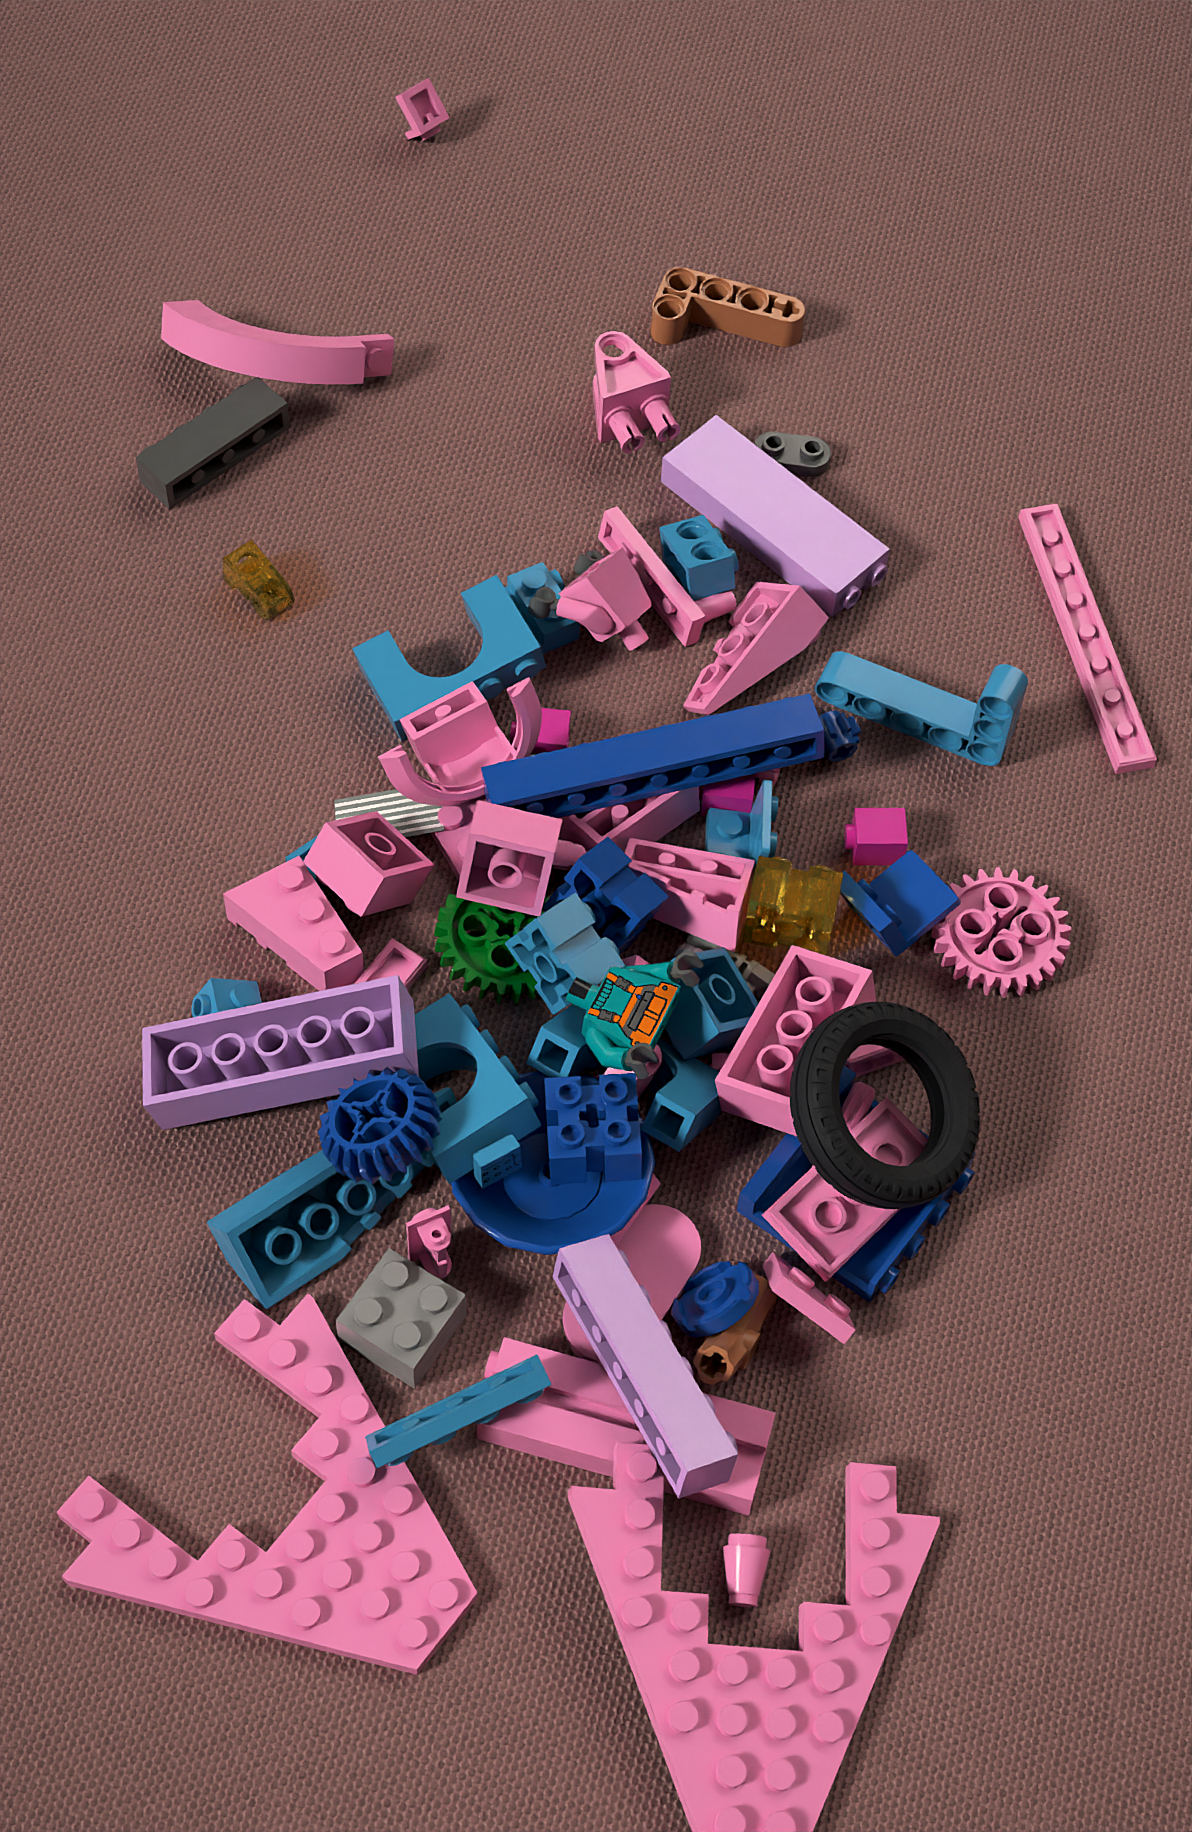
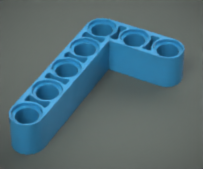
[815,651,1028,766]

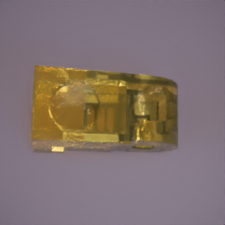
[223,539,295,620]

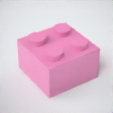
[456,800,562,916]
[303,811,434,917]

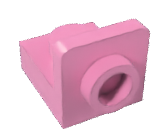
[395,78,450,141]

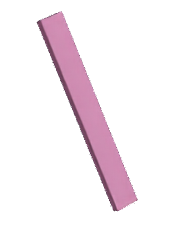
[1019,503,1157,774]

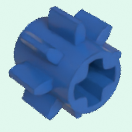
[819,710,862,762]

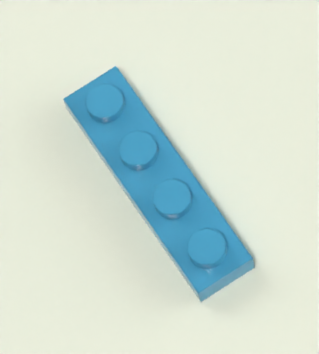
[365,1354,552,1468]

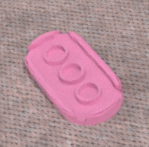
[563,1204,701,1364]

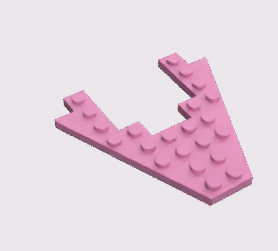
[57,1294,478,1675]
[568,1442,940,1832]

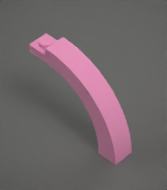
[161,300,394,384]

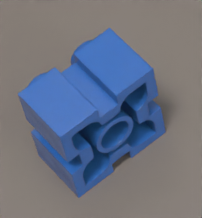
[542,837,669,954]
[544,1073,642,1185]

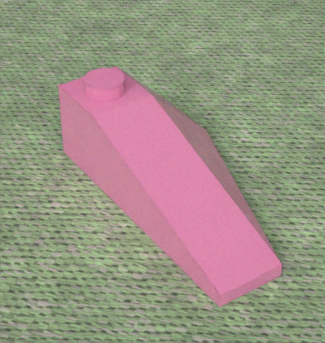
[683,582,829,715]

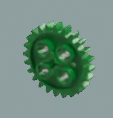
[434,894,550,1004]

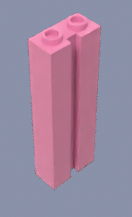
[476,1337,776,1516]

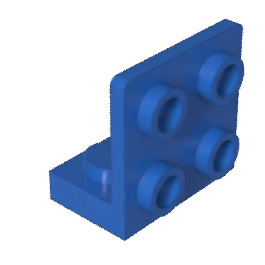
[832,850,961,957]

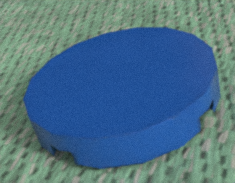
[672,1261,759,1338]

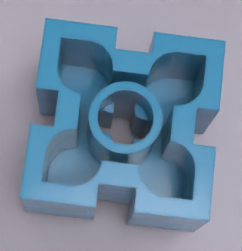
[505,892,626,1015]

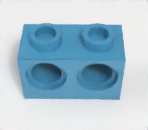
[659,515,739,601]

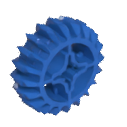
[317,1067,442,1185]

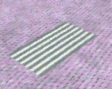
[334,782,444,837]

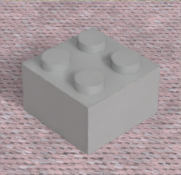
[336,1248,466,1389]

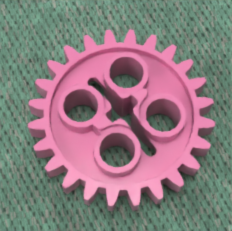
[931,867,1072,998]

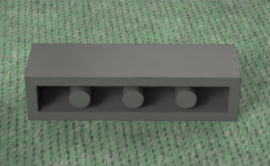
[136,377,290,510]

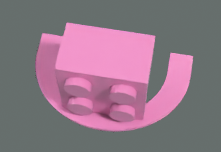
[378,677,542,806]

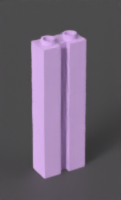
[661,415,890,617]

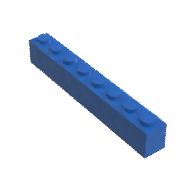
[481,693,824,818]

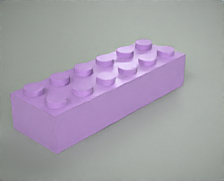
[142,975,419,1130]

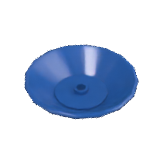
[451,1071,656,1255]

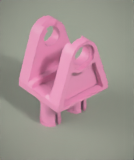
[593,331,681,453]

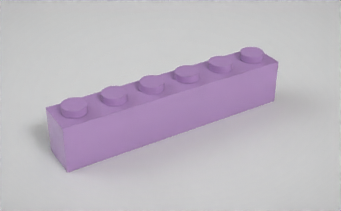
[552,1234,738,1499]

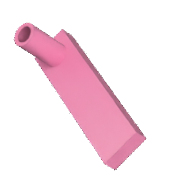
[598,506,736,647]

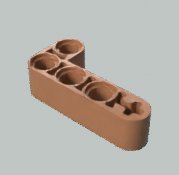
[650,267,805,347]

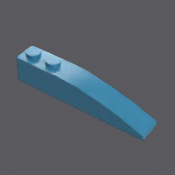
[206,1087,457,1309]

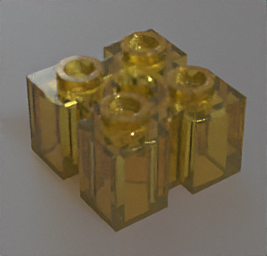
[743,856,844,956]

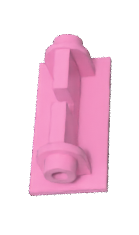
[406,1205,452,1279]

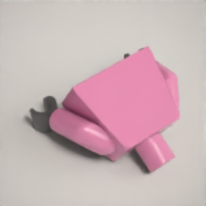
[528,547,651,651]

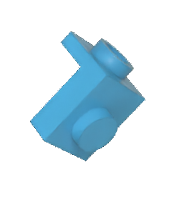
[191,978,262,1017]

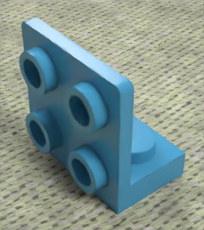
[704,780,778,894]

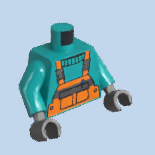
[566,951,704,1079]

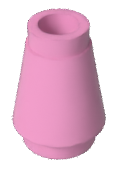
[723,1534,771,1607]

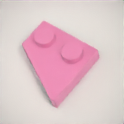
[762,1251,856,1344]

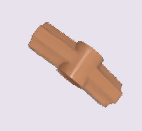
[692,1274,778,1386]

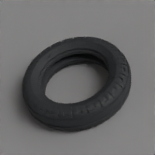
[790,1002,980,1209]

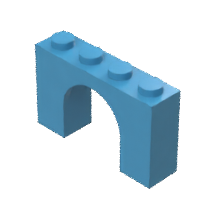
[352,575,546,742]
[414,993,541,1184]
[526,1004,721,1151]

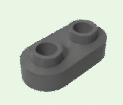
[754,432,831,477]

